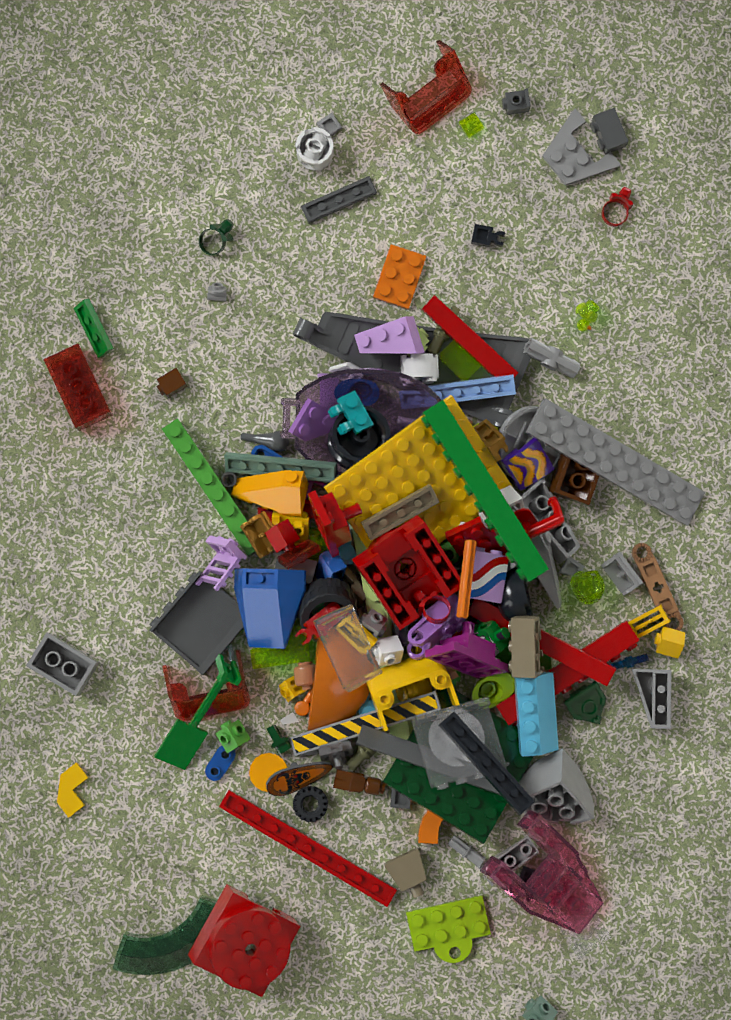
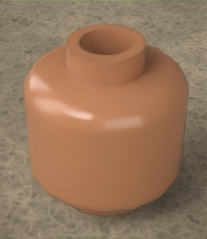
[293,661,315,690]

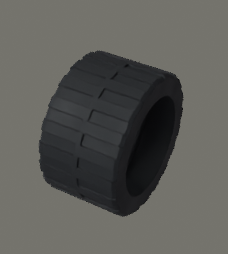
[299,577,359,642]

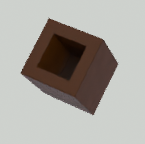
[156,368,188,398]

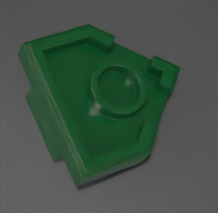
[563,681,606,724]

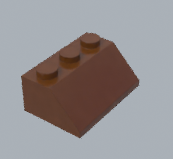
[548,454,599,505]

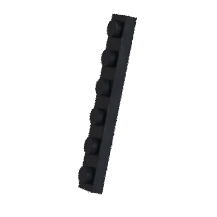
[438,712,535,816]

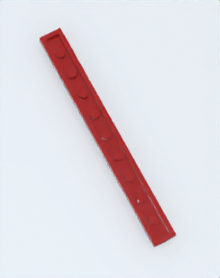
[219,790,397,907]

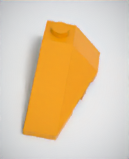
[231,470,309,516]

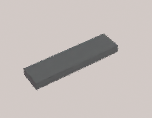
[301,176,377,224]

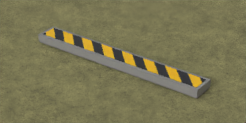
[289,691,442,756]

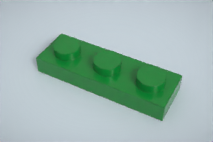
[73,298,114,358]

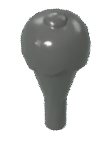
[241,430,290,452]

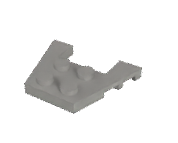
[542,108,621,186]

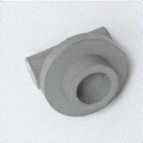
[207,282,227,301]

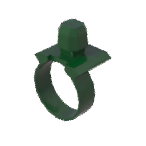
[199,219,234,255]

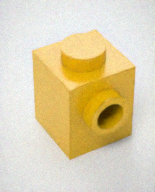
[654,626,685,659]

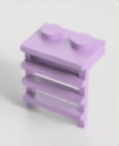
[195,535,247,591]

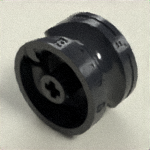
[327,405,391,470]

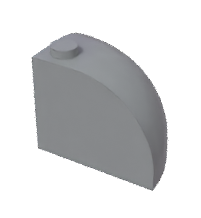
[519,748,595,824]

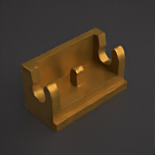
[474,419,509,462]
[240,511,275,559]

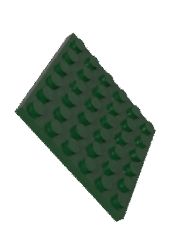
[382,688,533,844]

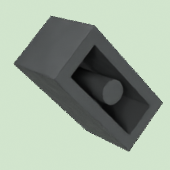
[590,107,629,155]

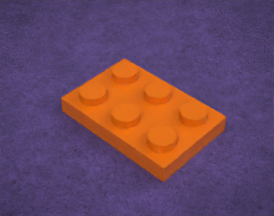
[373,244,427,310]

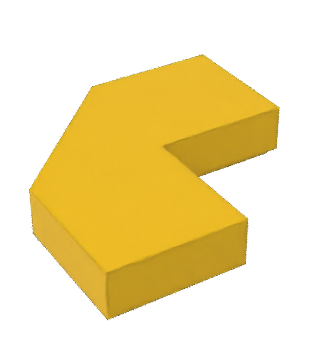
[57,762,89,818]

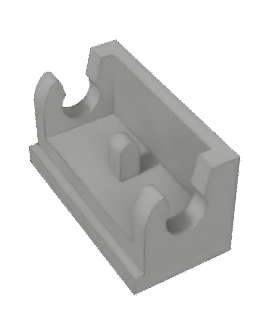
[601,552,643,596]

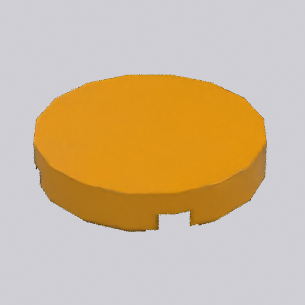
[249,753,287,792]

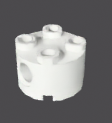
[296,127,334,171]
[401,353,439,384]

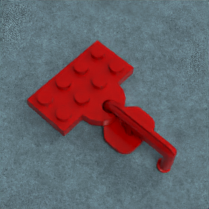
[445,496,565,560]

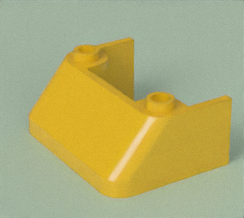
[366,657,460,731]

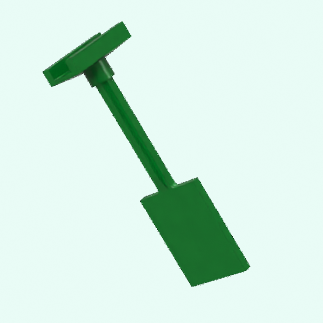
[154,654,242,770]

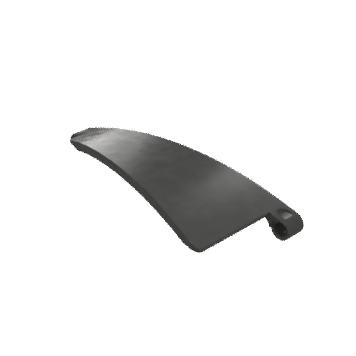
[293,312,531,428]

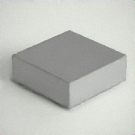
[316,113,342,136]

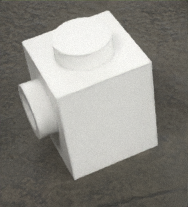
[371,635,404,666]

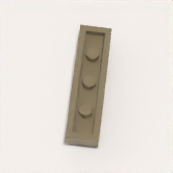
[361,484,439,540]

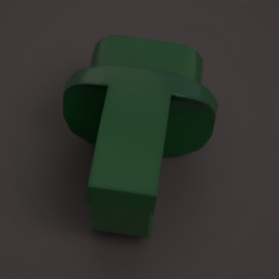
[266,725,292,755]

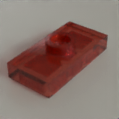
[277,539,321,570]

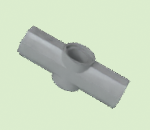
[523,338,580,378]

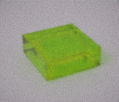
[459,112,485,139]

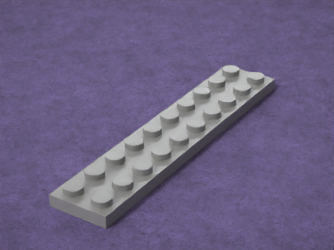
[525,398,705,526]

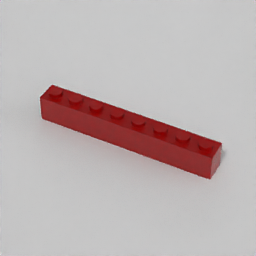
[496,621,640,726]

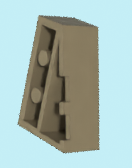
[508,616,545,678]

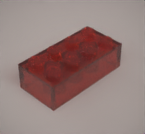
[43,343,113,431]

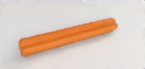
[456,540,477,619]

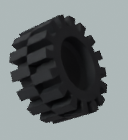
[293,786,328,822]

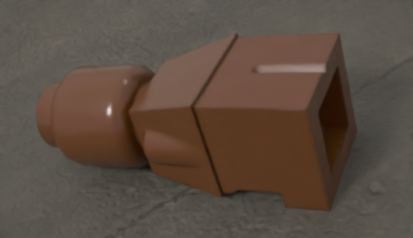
[333,769,386,796]

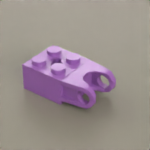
[407,594,466,660]

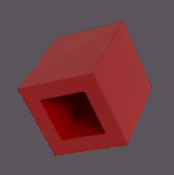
[265,519,300,553]

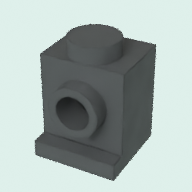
[501,88,531,115]

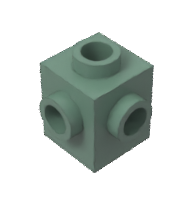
[522,995,558,1020]

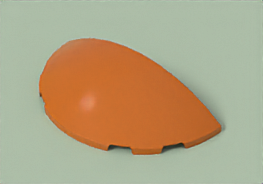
[307,626,372,731]

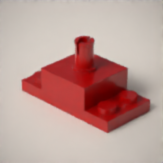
[308,490,363,558]

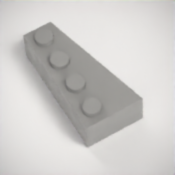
[520,478,580,564]

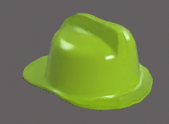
[472,672,515,709]

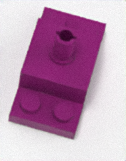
[425,622,508,679]

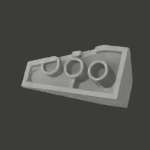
[531,533,562,609]

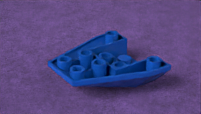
[234,568,306,649]

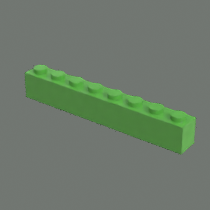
[162,418,256,557]

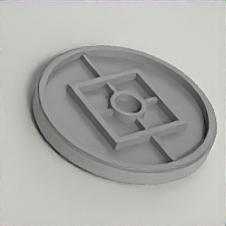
[498,406,561,478]

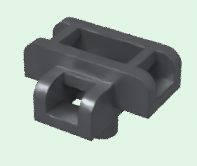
[319,741,354,769]

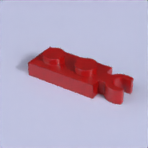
[295,602,346,645]

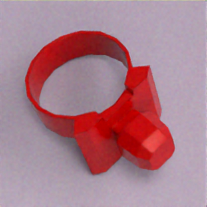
[601,187,633,227]
[413,590,451,624]

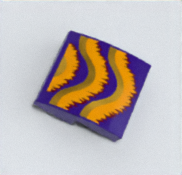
[501,438,555,490]

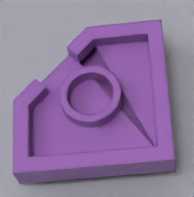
[288,398,338,441]

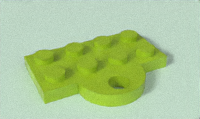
[406,895,491,963]

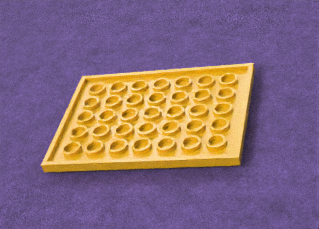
[324,395,513,570]

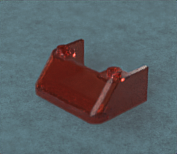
[380,40,472,134]
[162,650,251,721]

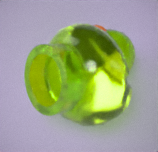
[575,299,600,332]

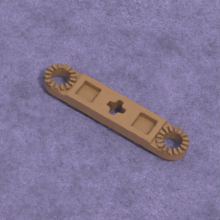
[632,543,684,631]

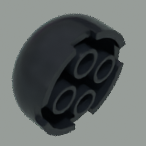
[493,567,533,622]

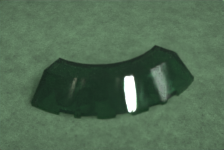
[113,895,217,975]

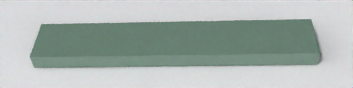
[224,452,338,482]

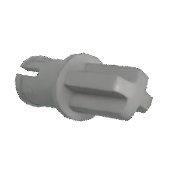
[448,836,485,868]

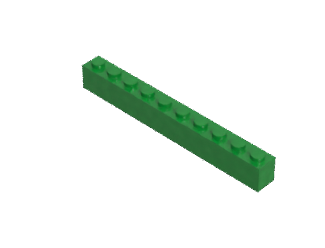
[421,400,549,582]

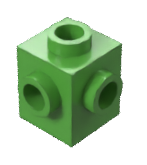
[215,719,251,753]

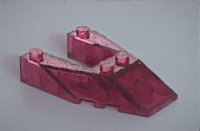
[480,810,604,934]

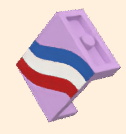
[458,547,509,603]

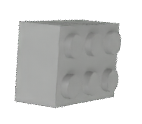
[26,632,100,696]

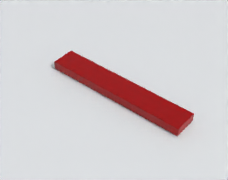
[421,295,518,378]

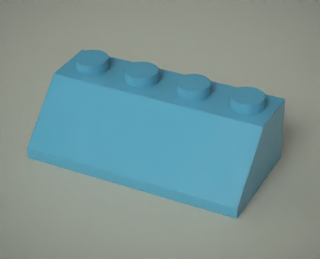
[514,672,559,756]

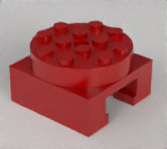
[352,515,461,630]
[188,884,301,997]

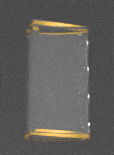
[313,605,382,692]

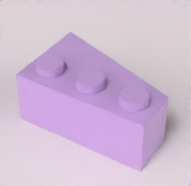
[354,316,425,354]

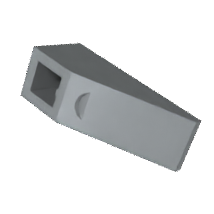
[479,836,539,886]

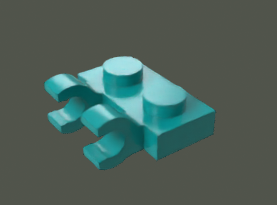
[328,391,374,435]

